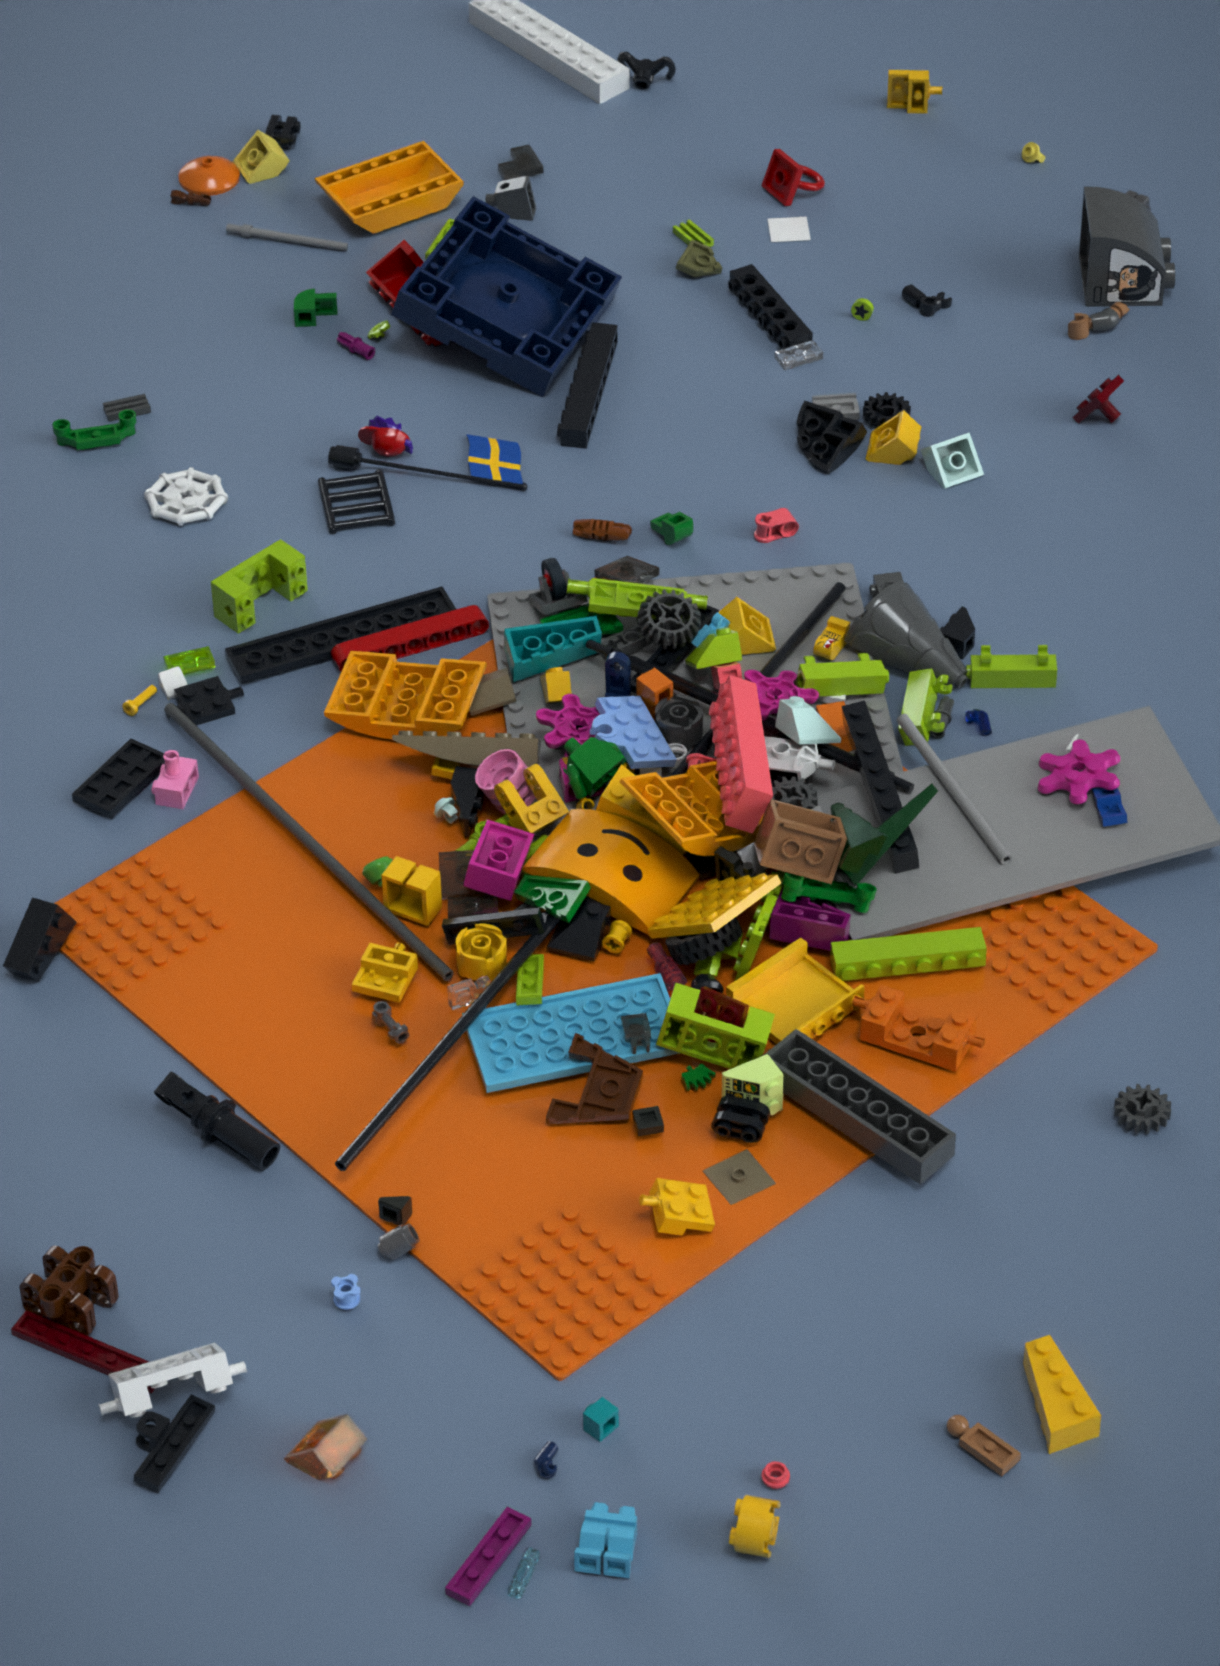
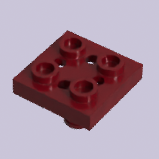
[1072,374,1124,424]
[694,986,750,1043]

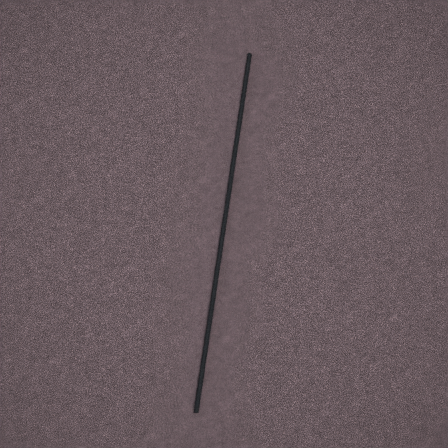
[335,582,846,1171]

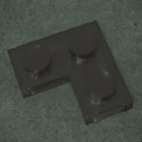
[498,144,543,180]

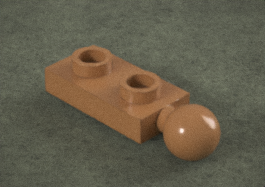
[947,1415,1021,1476]

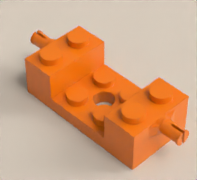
[852,985,986,1072]

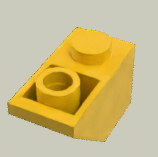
[540,667,572,703]

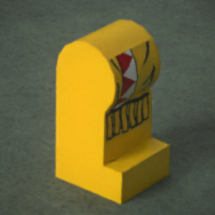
[813,616,850,661]

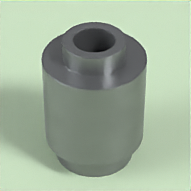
[378,1223,420,1260]

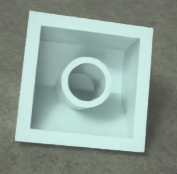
[921,433,984,489]

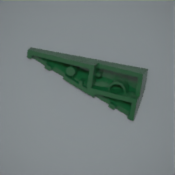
[836,783,938,887]
[830,802,888,874]

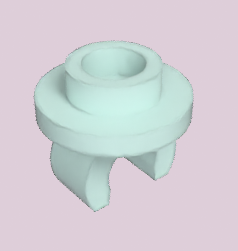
[434,797,458,824]

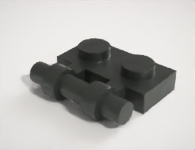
[714,846,756,881]

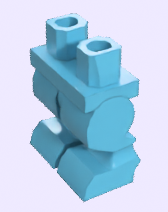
[574,1502,637,1578]

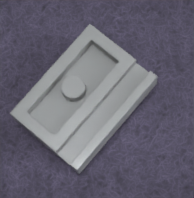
[812,393,860,420]

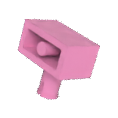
[152,750,199,809]

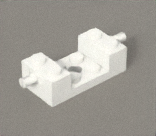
[98,1343,247,1418]

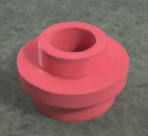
[762,1461,790,1489]

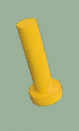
[122,685,157,716]

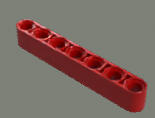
[331,605,489,672]

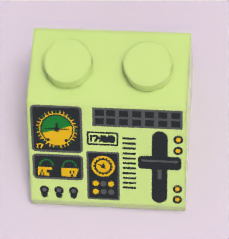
[722,1054,783,1115]

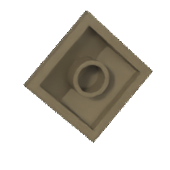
[469,667,516,716]

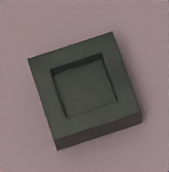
[633,1106,664,1136]

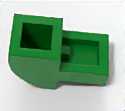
[650,512,694,545]

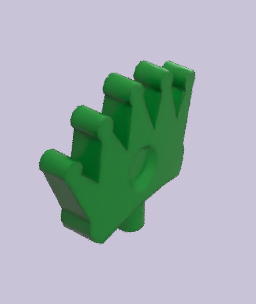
[681,1064,716,1091]

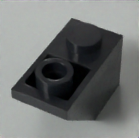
[940,606,975,660]

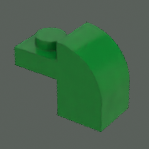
[294,288,338,327]

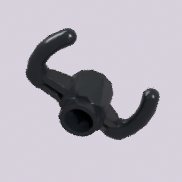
[617,52,676,89]

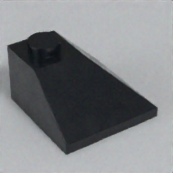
[547,901,611,961]

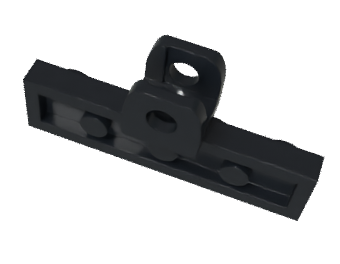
[134,1394,215,1493]

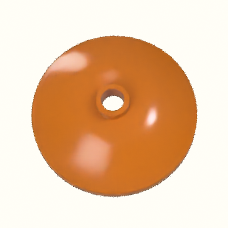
[178,156,240,196]

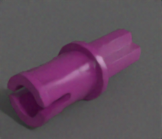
[336,332,376,360]

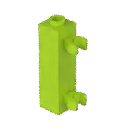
[966,645,1057,688]
[796,653,889,697]
[898,668,952,746]

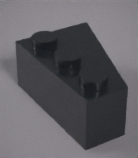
[3,897,77,982]

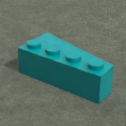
[504,616,602,682]

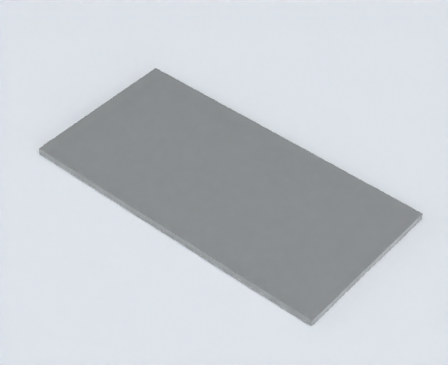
[805,706,1220,940]

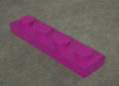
[445,1507,532,1606]

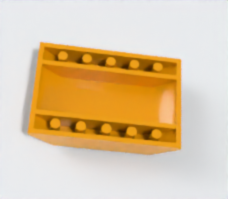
[315,141,464,234]

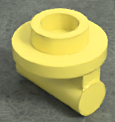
[1022,142,1046,163]

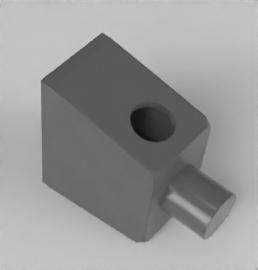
[485,176,537,221]

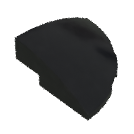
[796,400,867,474]

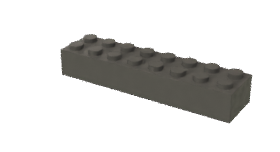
[763,1029,956,1184]

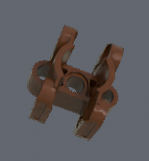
[19,1245,119,1336]

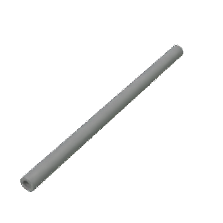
[897,714,1012,865]

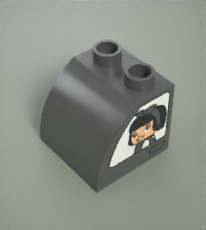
[1078,186,1175,307]

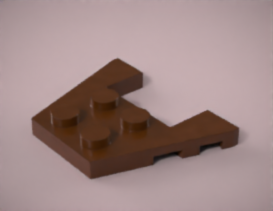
[546,1033,643,1124]

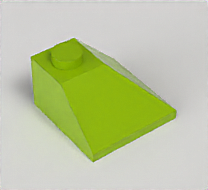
[685,627,742,669]

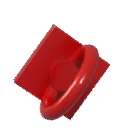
[761,149,825,206]

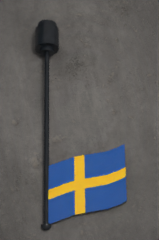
[328,434,527,491]

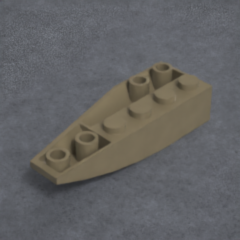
[392,731,541,767]

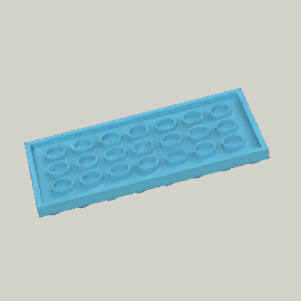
[462,973,679,1093]

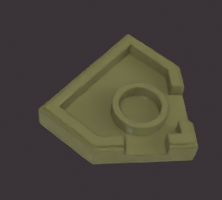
[675,240,723,277]

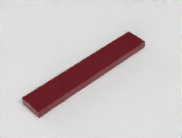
[11,1310,156,1394]

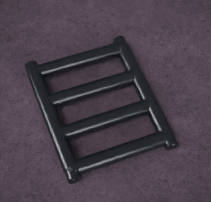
[318,469,395,534]

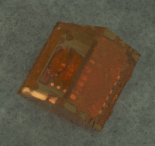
[284,1414,367,1480]

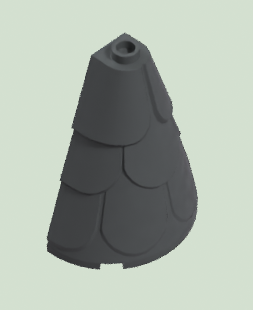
[844,581,968,692]

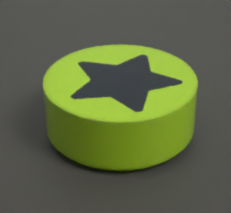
[851,298,874,321]

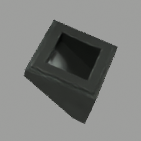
[378,1196,412,1226]

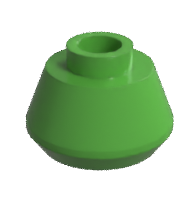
[362,856,393,887]

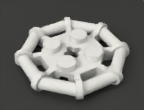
[144,467,228,526]

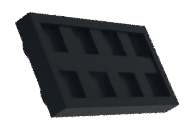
[72,738,165,819]

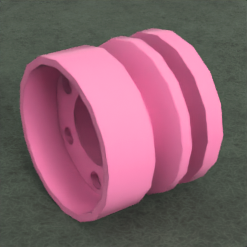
[475,749,536,814]

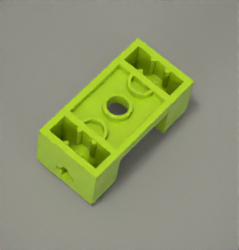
[211,539,308,634]
[656,983,775,1069]

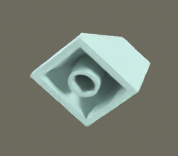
[775,696,841,745]

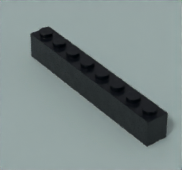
[557,322,618,449]
[841,700,919,874]

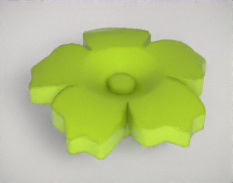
[367,320,390,339]

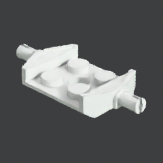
[764,736,836,781]

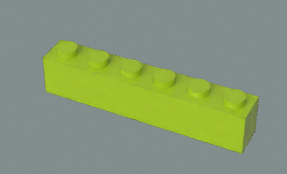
[830,927,987,981]

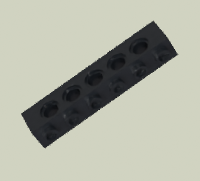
[728,264,813,357]

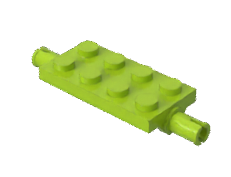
[567,578,708,620]

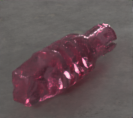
[647,942,688,992]

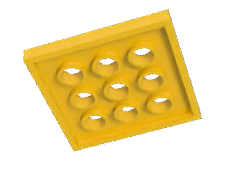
[647,873,781,939]

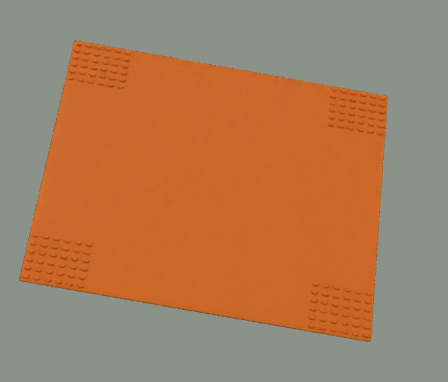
[54,566,1158,1381]

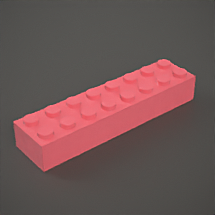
[709,675,773,834]

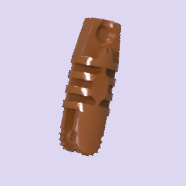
[573,519,633,541]

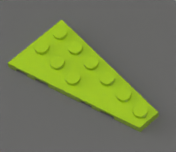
[733,870,785,981]

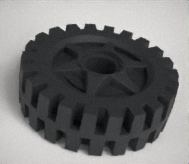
[665,917,742,965]

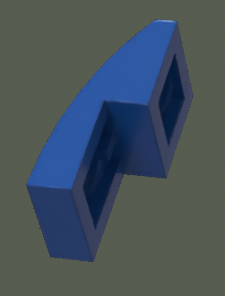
[1092,787,1128,827]

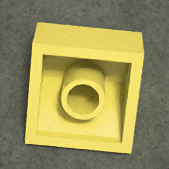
[233,130,290,184]

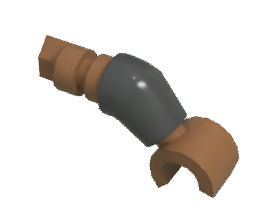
[1068,302,1130,340]

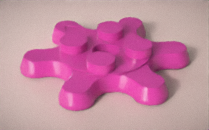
[744,670,819,721]
[536,694,600,749]
[1037,739,1121,804]

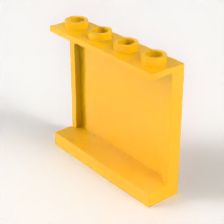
[726,937,864,1044]

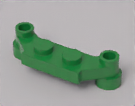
[52,409,137,450]
[781,872,877,913]

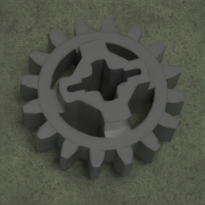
[772,776,818,809]
[1114,1084,1171,1134]

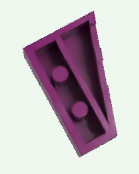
[769,886,851,951]

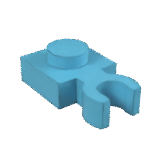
[691,612,730,647]

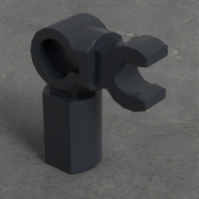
[902,284,952,317]

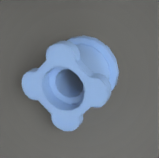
[331,1274,361,1310]

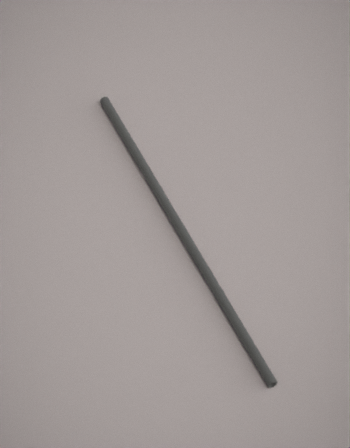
[164,703,454,981]

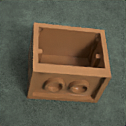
[754,799,847,884]

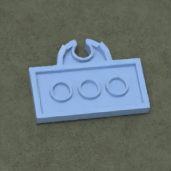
[589,696,677,769]

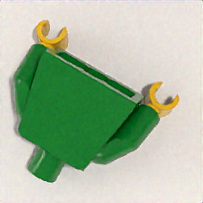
[564,737,635,809]

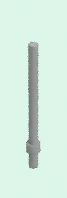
[226,224,348,251]

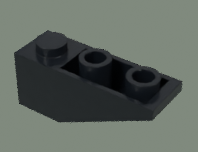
[451,766,484,837]

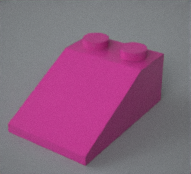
[463,819,534,901]

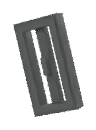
[103,394,151,422]

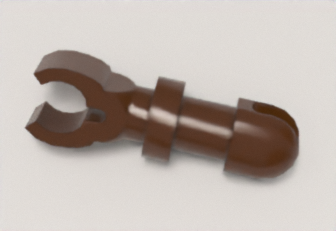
[170,190,211,206]

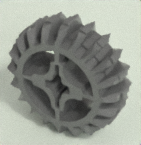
[637,589,701,650]

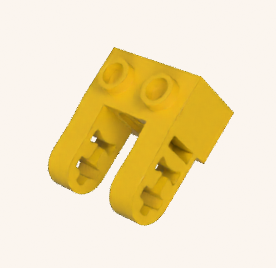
[494,764,569,834]

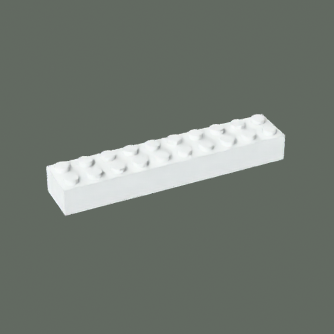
[469,0,630,104]

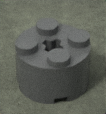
[655,695,703,751]

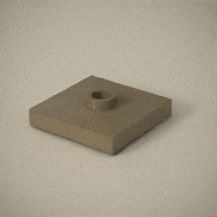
[703,1149,776,1205]

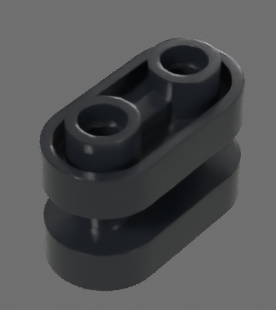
[265,114,301,149]
[711,1096,770,1143]

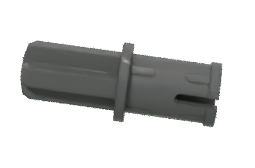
[930,696,954,739]

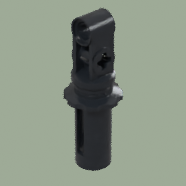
[154,1071,280,1170]

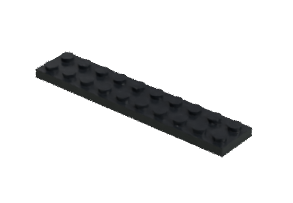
[225,586,456,684]

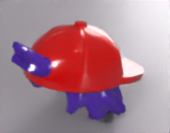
[358,415,413,457]

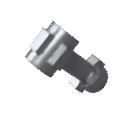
[372,1001,409,1043]

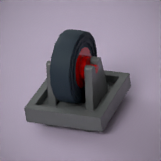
[529,558,588,616]

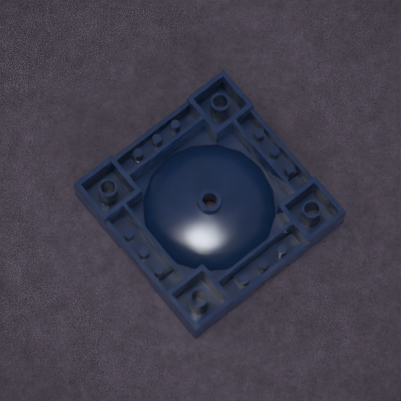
[391,196,622,397]

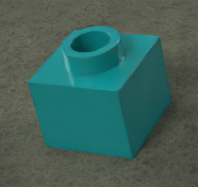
[583,1397,619,1442]

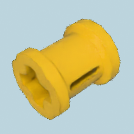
[602,920,632,954]

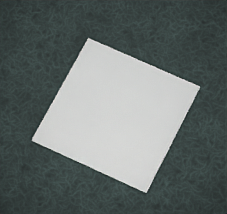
[767,217,811,242]

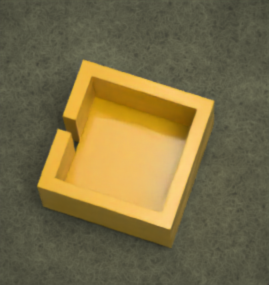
[382,856,442,926]

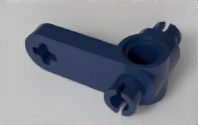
[605,652,631,697]

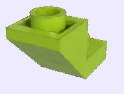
[693,934,743,977]

